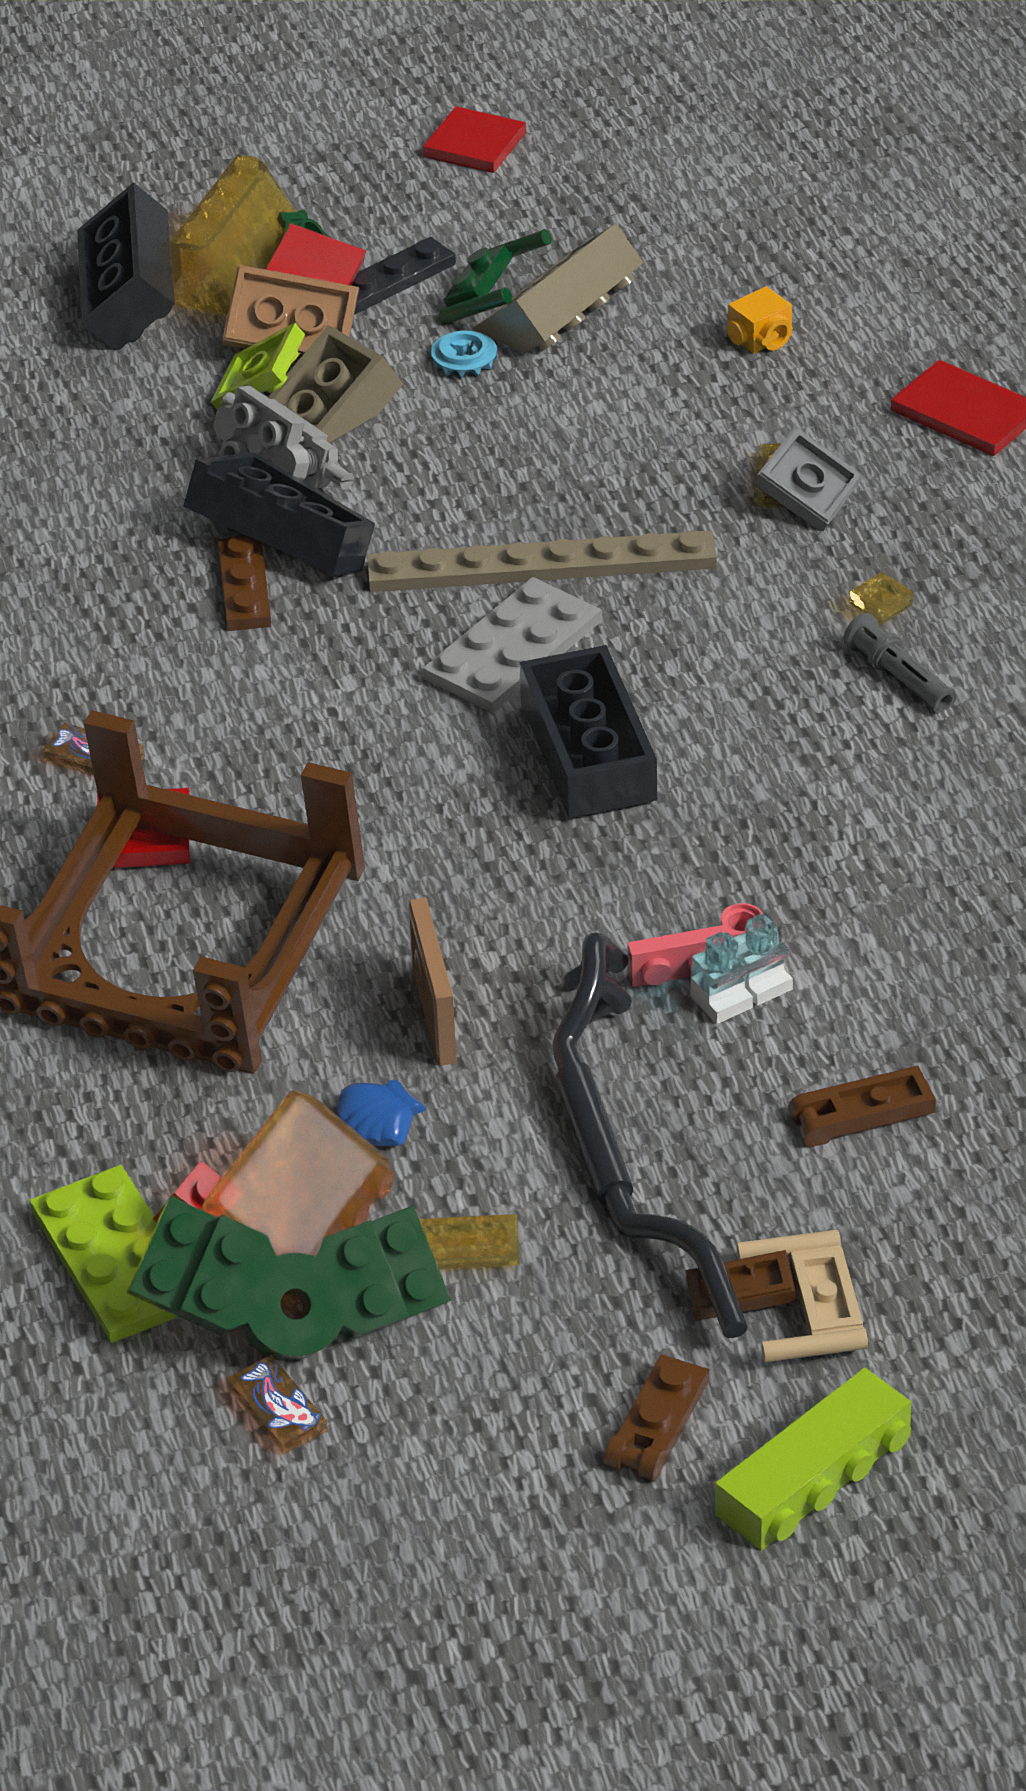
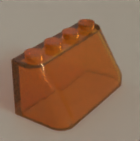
[201,1090,394,1313]

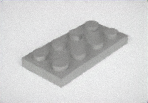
[423,577,602,713]

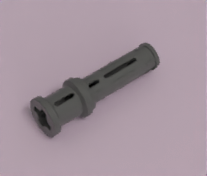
[843,613,957,714]

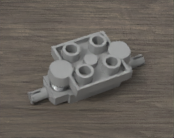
[213,386,354,490]

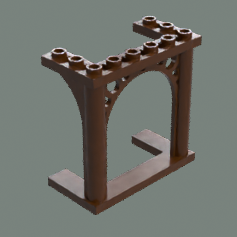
[0,710,365,1074]

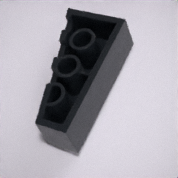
[183,453,375,577]

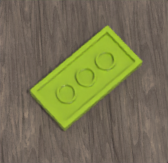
[29,1165,178,1343]

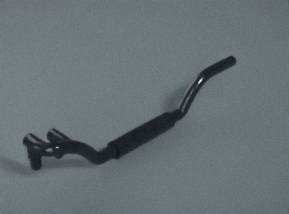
[552,932,748,1338]

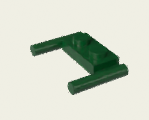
[439,229,552,324]

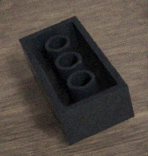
[77,182,175,350]
[519,645,658,818]

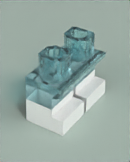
[690,914,793,1024]

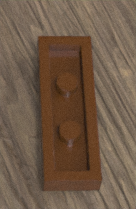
[218,535,272,631]

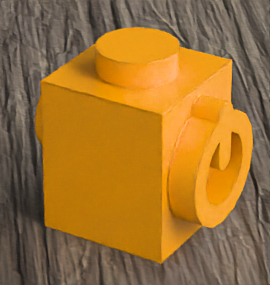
[727,286,793,354]

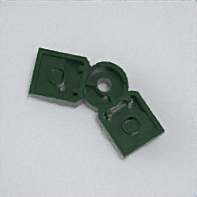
[127,1196,451,1361]

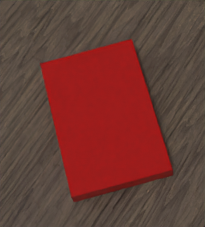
[891,359,1026,456]

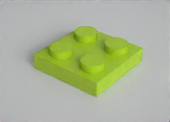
[211,323,305,410]

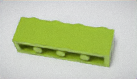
[715,1367,911,1551]

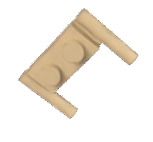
[736,1229,868,1362]

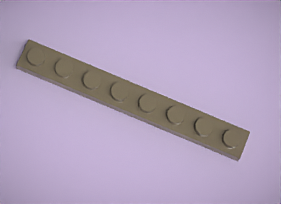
[367,530,717,592]

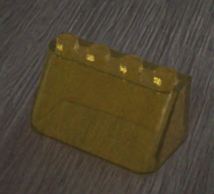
[169,155,297,317]

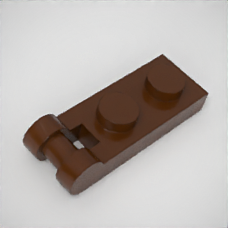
[788,1066,936,1148]
[604,1354,709,1481]

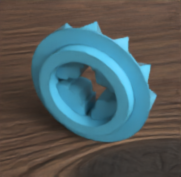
[431,330,497,378]

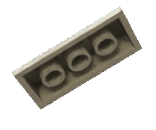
[473,223,644,353]

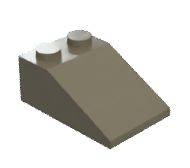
[268,325,403,443]

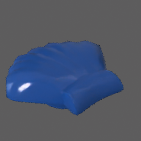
[337,1080,426,1146]

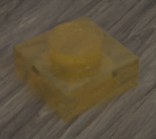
[850,572,913,625]

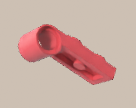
[627,903,764,987]

